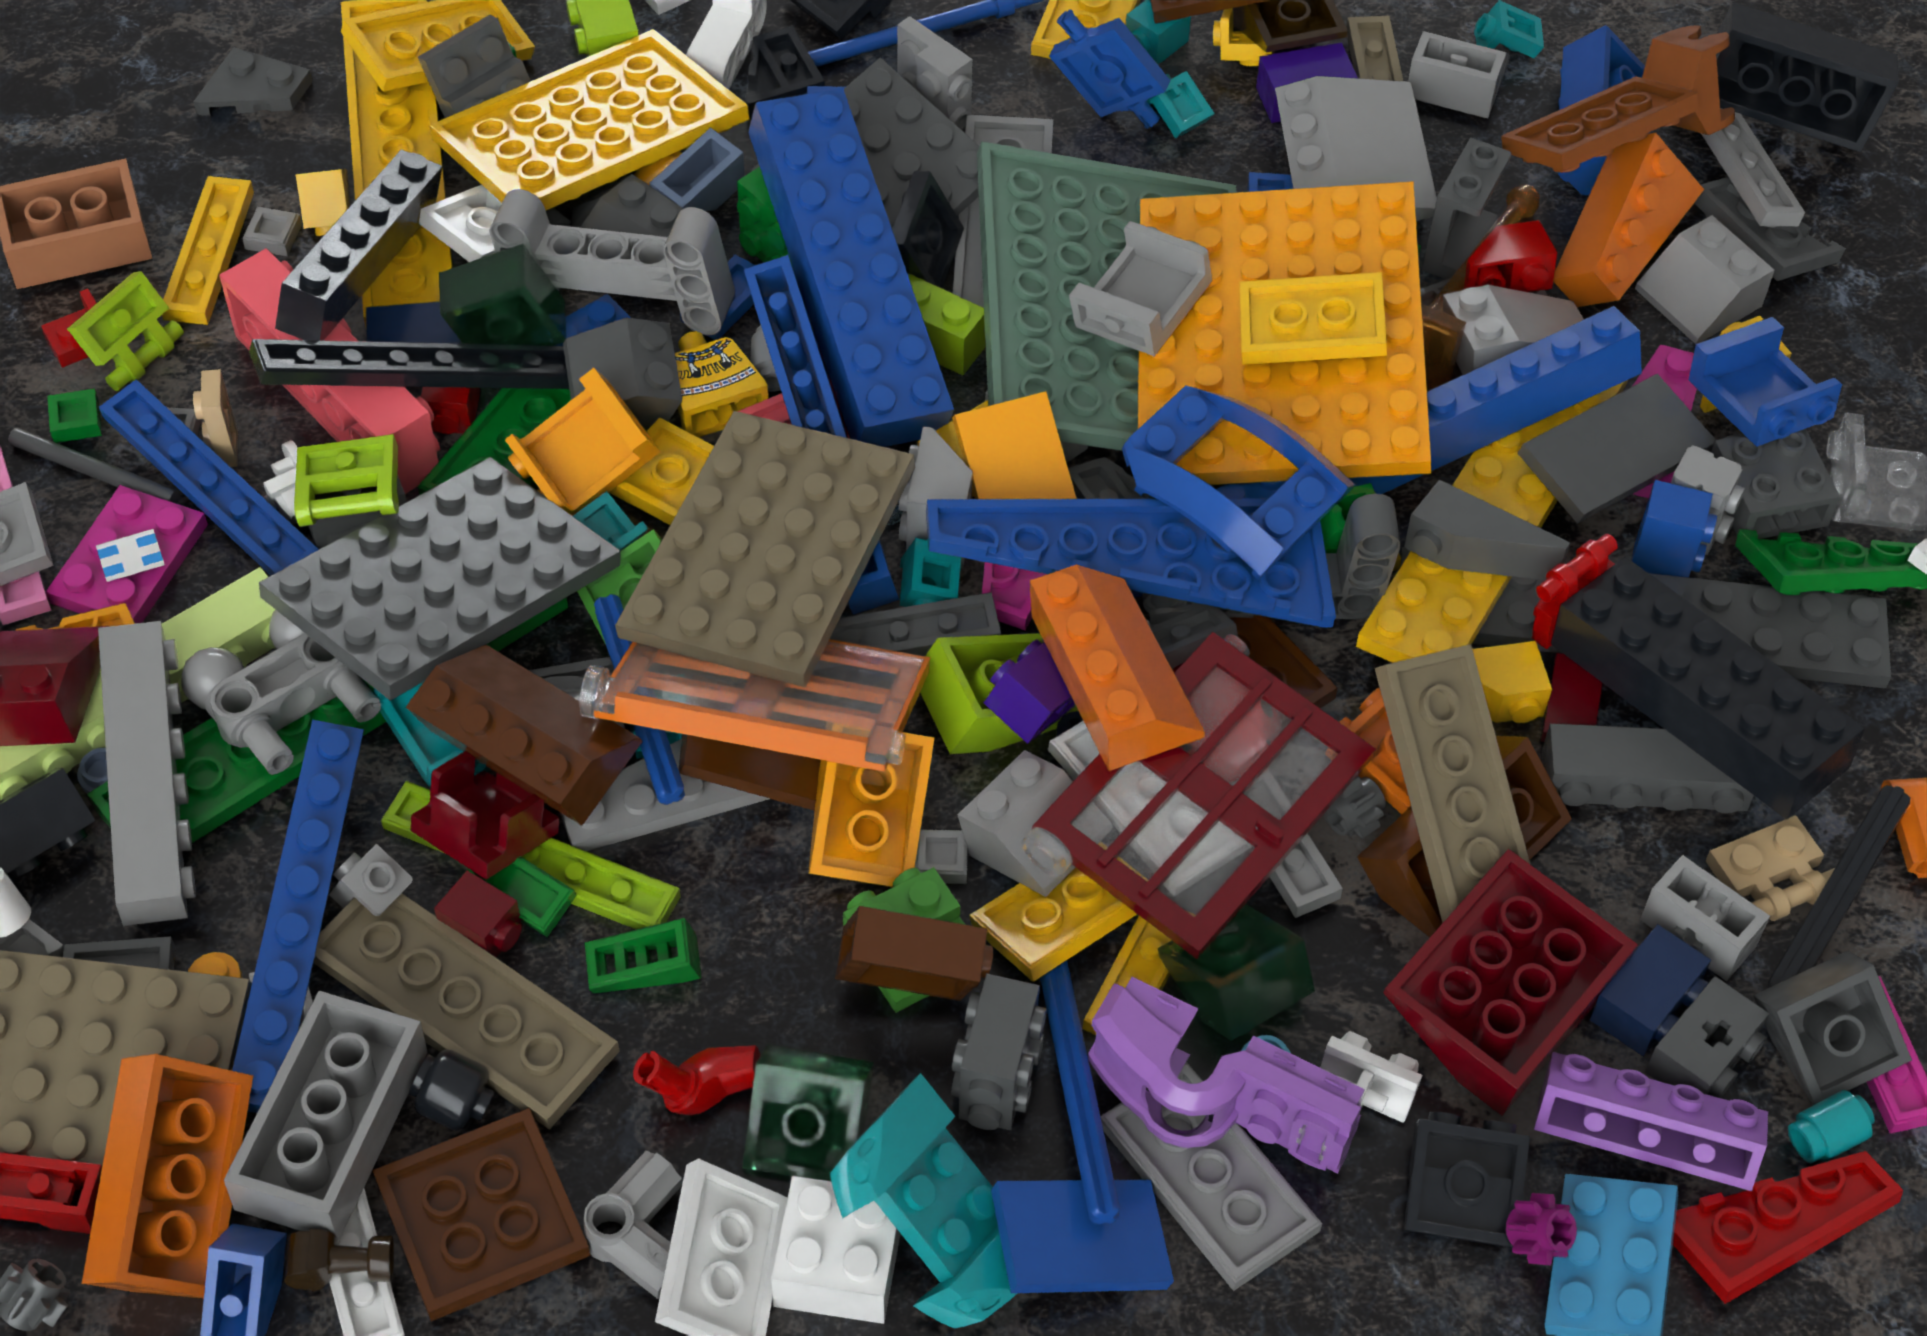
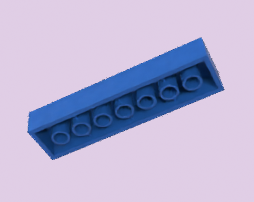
[748,88,954,447]

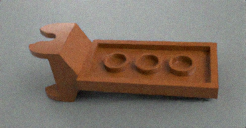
[1501,25,1735,173]

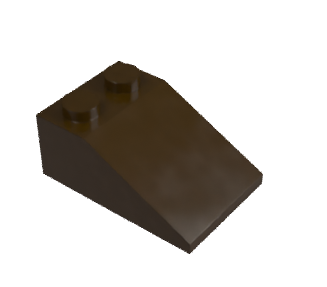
[1233,0,1348,52]

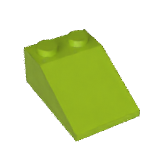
[920,633,1078,754]

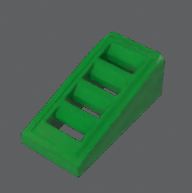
[585,918,702,994]

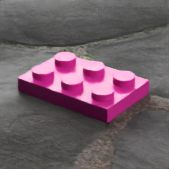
[46,485,208,624]

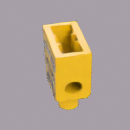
[675,331,768,438]

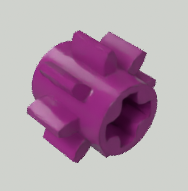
[1506,1193,1577,1266]

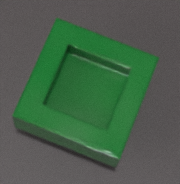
[47,388,102,443]

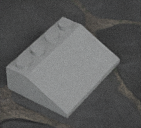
[1275,76,1437,221]

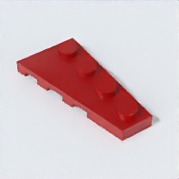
[1673,1151,1903,1304]

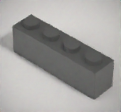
[1541,723,1754,813]

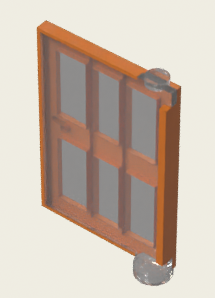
[579,639,930,772]

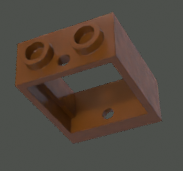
[835,906,993,1001]

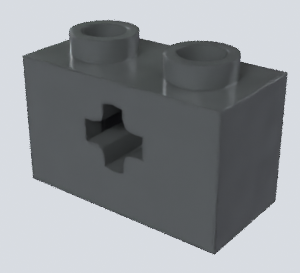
[1645,976,1769,1098]

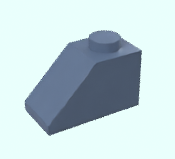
[650,128,745,211]

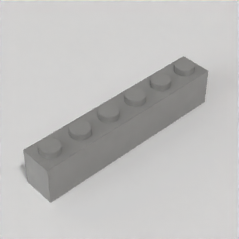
[98,621,196,926]

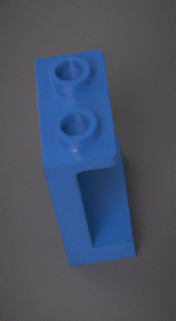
[1688,317,1842,447]

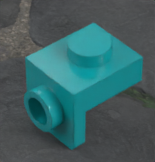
[573,491,649,551]

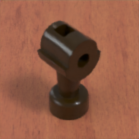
[284,1228,394,1292]

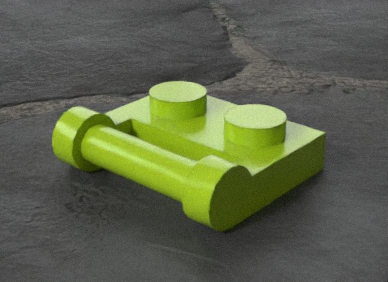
[294,434,399,527]

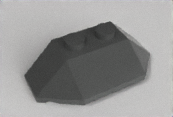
[571,174,683,237]

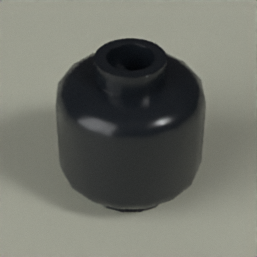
[408,1049,495,1131]

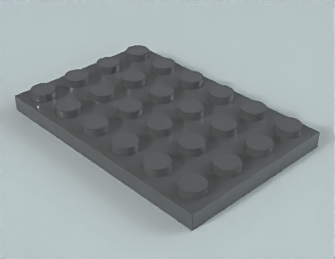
[259,457,620,701]

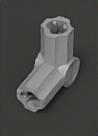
[584,1150,683,1299]

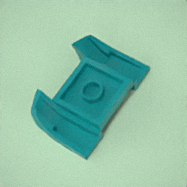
[830,1073,1018,1329]

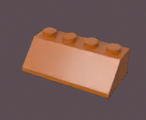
[1030,564,1205,771]
[82,1054,253,1299]

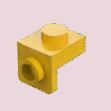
[1213,8,1275,66]

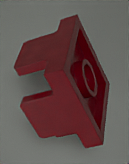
[410,751,559,880]

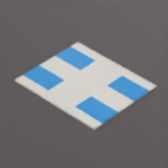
[96,529,165,582]

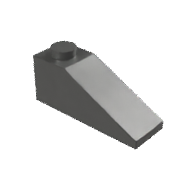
[1404,480,1570,580]

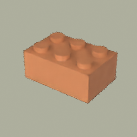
[0,158,153,289]

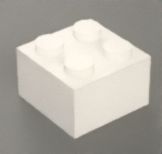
[771,1176,901,1324]

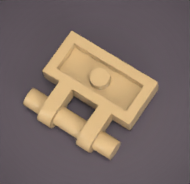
[1706,815,1835,921]

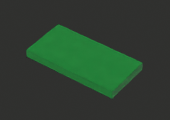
[418,388,571,495]

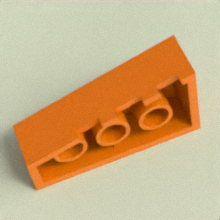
[1553,132,1704,307]

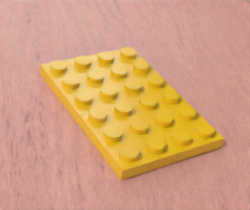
[430,29,749,211]

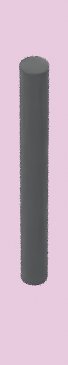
[8,427,180,504]

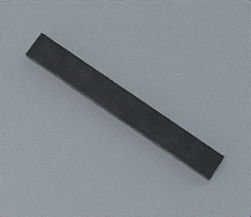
[249,339,569,389]

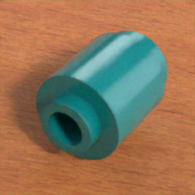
[1788,1090,1875,1163]

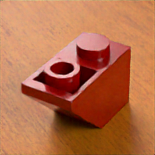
[1463,220,1557,292]

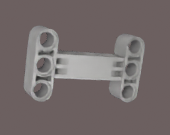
[489,189,735,335]

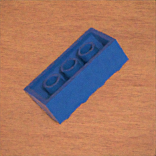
[1557,25,1653,196]

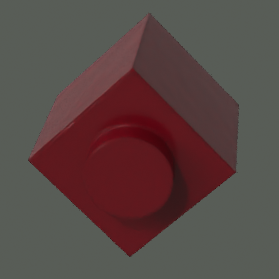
[434,870,522,957]

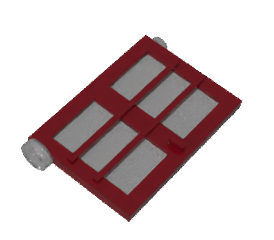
[1022,632,1376,959]

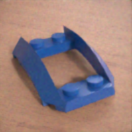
[1122,385,1355,580]

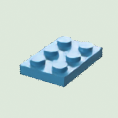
[1545,1174,1678,1336]

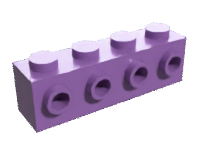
[1534,1052,1768,1191]

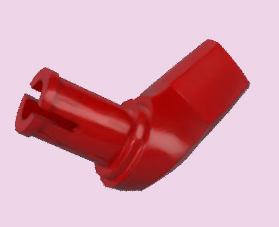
[633,1045,763,1115]

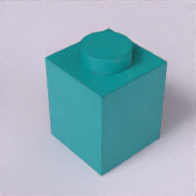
[1126,0,1191,65]

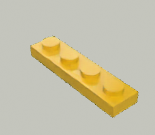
[162,176,254,325]

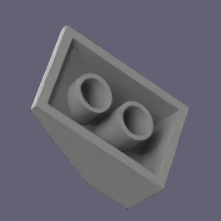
[1442,285,1584,375]

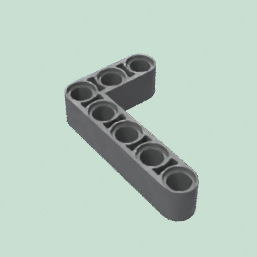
[1142,494,1400,619]

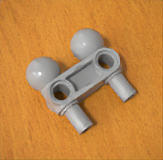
[181,610,381,775]

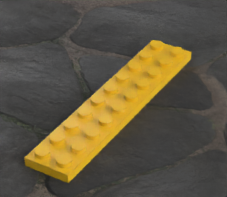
[341,0,456,327]
[1356,380,1628,663]

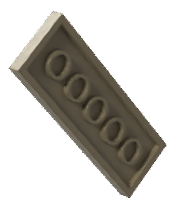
[1375,644,1530,923]
[314,893,619,1130]

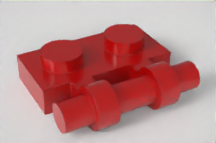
[1532,534,1618,649]

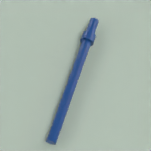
[808,0,1044,67]

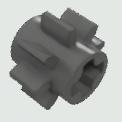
[1323,776,1386,839]
[0,1259,71,1331]

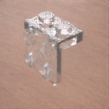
[1827,412,1927,531]

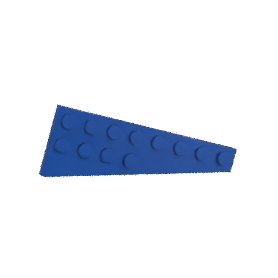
[926,498,1336,627]

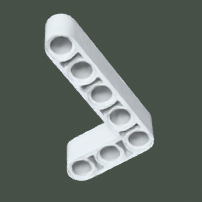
[686,0,767,89]

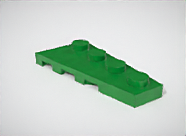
[1735,529,1927,596]

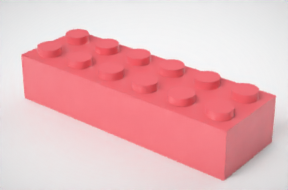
[219,248,440,494]

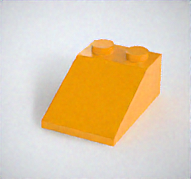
[808,727,934,888]

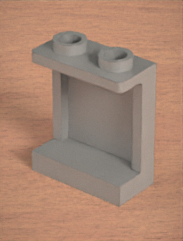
[1069,221,1212,357]

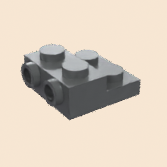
[418,15,531,118]

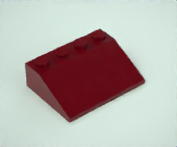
[0,626,110,746]
[1383,849,1638,1116]

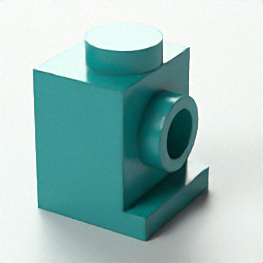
[899,538,961,607]

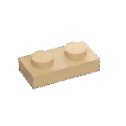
[193,369,238,467]

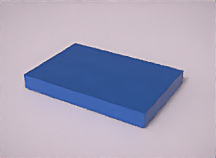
[991,1180,1174,1293]

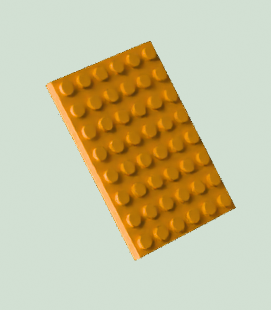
[1138,181,1431,485]

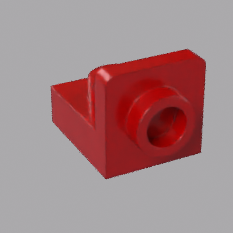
[41,288,97,368]

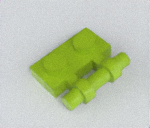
[67,271,184,391]

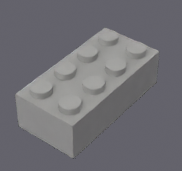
[224,991,428,1242]

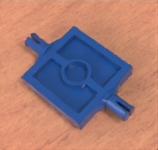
[1049,10,1171,129]

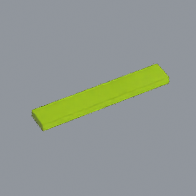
[381,781,681,930]

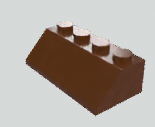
[405,644,643,826]
[1357,736,1572,938]

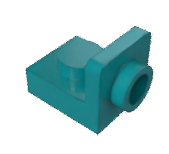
[1474,0,1544,58]
[1147,71,1215,139]

